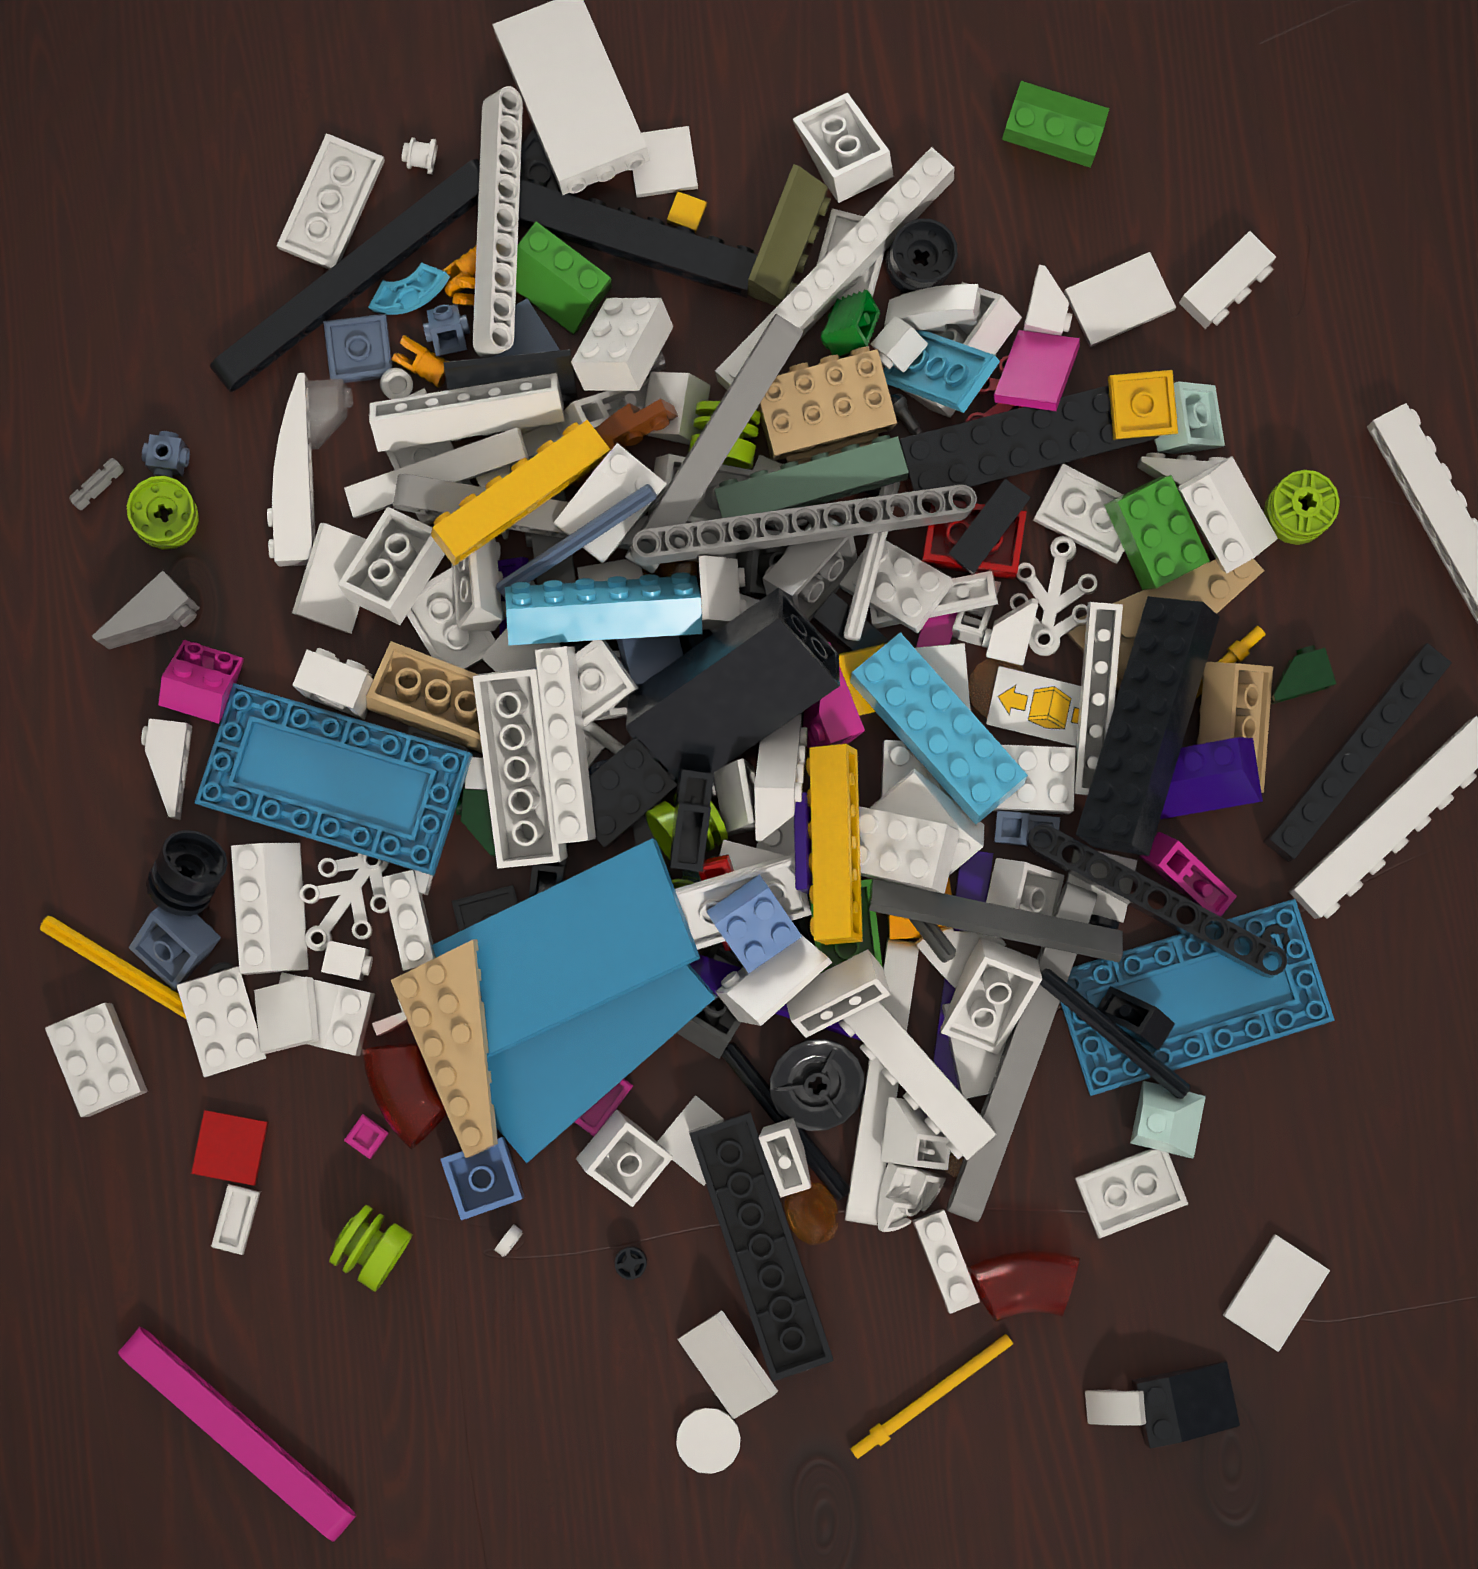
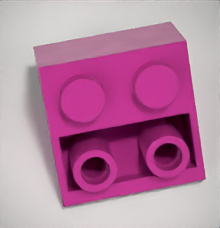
[158,640,244,724]

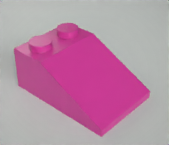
[803,642,865,749]

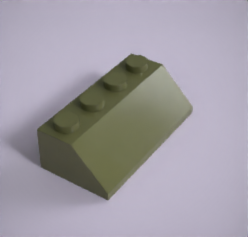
[748,164,831,307]

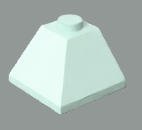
[1154,381,1225,454]
[1130,1081,1206,1159]

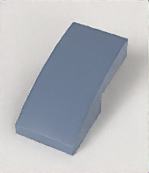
[994,810,1060,848]

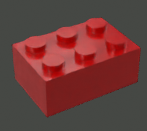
[921,500,1027,580]

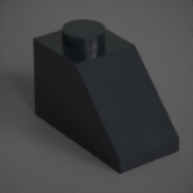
[1097,986,1175,1051]

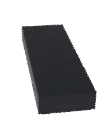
[948,479,1031,574]

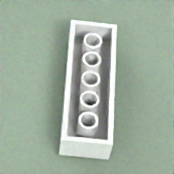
[473,667,568,869]
[880,740,1076,814]
[756,806,960,894]

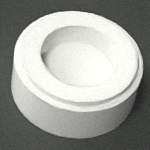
[380,368,413,399]
[494,1224,523,1257]

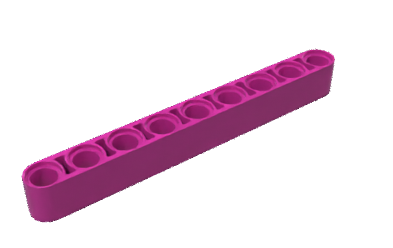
[118,1327,356,1542]

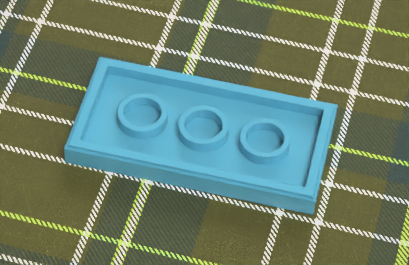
[883,330,1000,413]

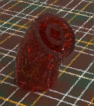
[362,1043,447,1149]
[968,1251,1080,1322]

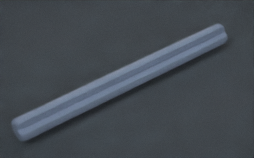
[496,484,657,598]

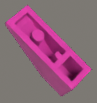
[1140,832,1237,917]

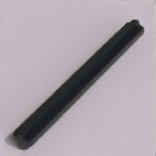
[1040,968,1191,1099]
[721,1042,850,1200]

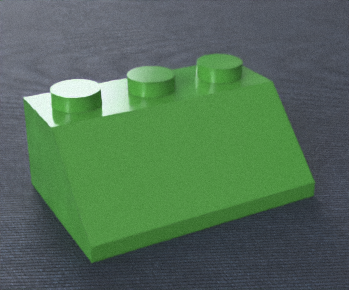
[1002,81,1110,168]
[516,222,612,335]

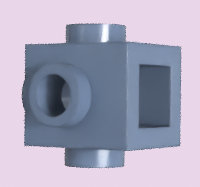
[423,304,470,356]
[142,431,190,478]

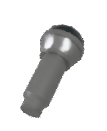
[890,393,923,435]

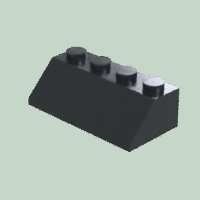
[444,349,578,404]

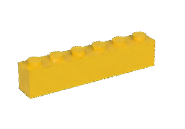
[431,419,611,566]
[806,744,863,945]

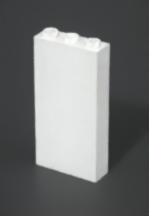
[492,0,650,195]

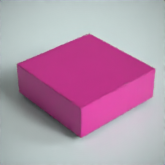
[344,1114,390,1159]

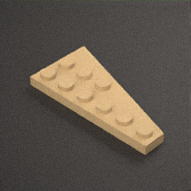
[1066,559,1265,691]
[391,939,498,1158]

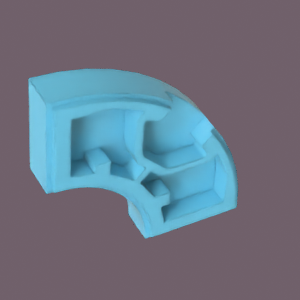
[368,262,450,315]

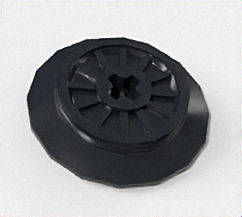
[770,1039,864,1131]

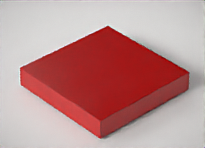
[191,1110,269,1186]

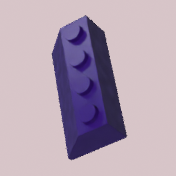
[1160,737,1263,820]

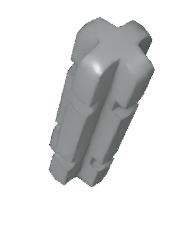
[69,458,124,510]

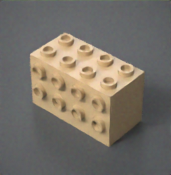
[757,346,897,461]

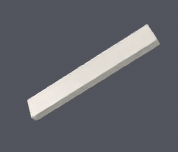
[344,428,529,518]

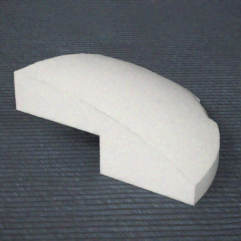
[915,927,1006,989]
[877,1163,946,1232]

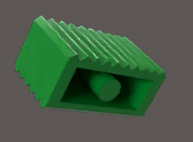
[821,289,880,356]

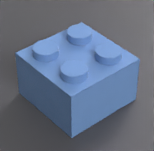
[706,874,802,974]
[440,1137,525,1220]

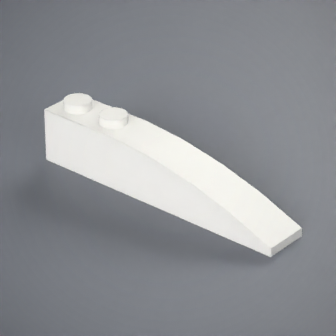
[267,373,316,567]

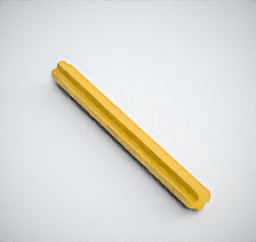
[40,916,186,1019]

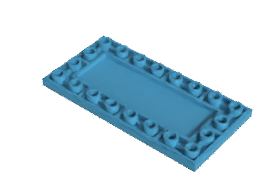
[195,683,473,876]
[432,839,700,1059]
[1060,899,1335,1096]
[487,964,717,1163]

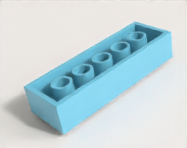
[505,573,702,646]
[850,632,1028,824]

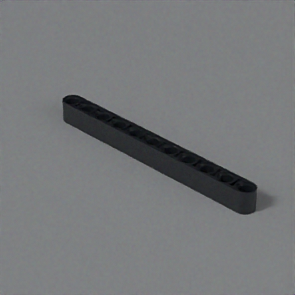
[210,159,480,392]

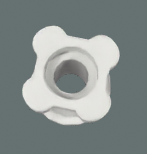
[402,137,438,175]

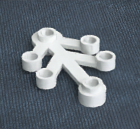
[1010,536,1098,656]
[300,853,389,951]

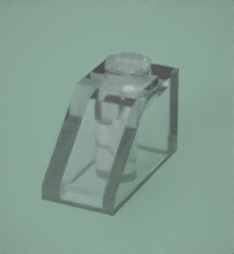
[305,379,353,450]

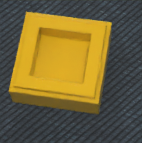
[667,192,707,233]

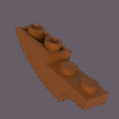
[572,398,678,487]

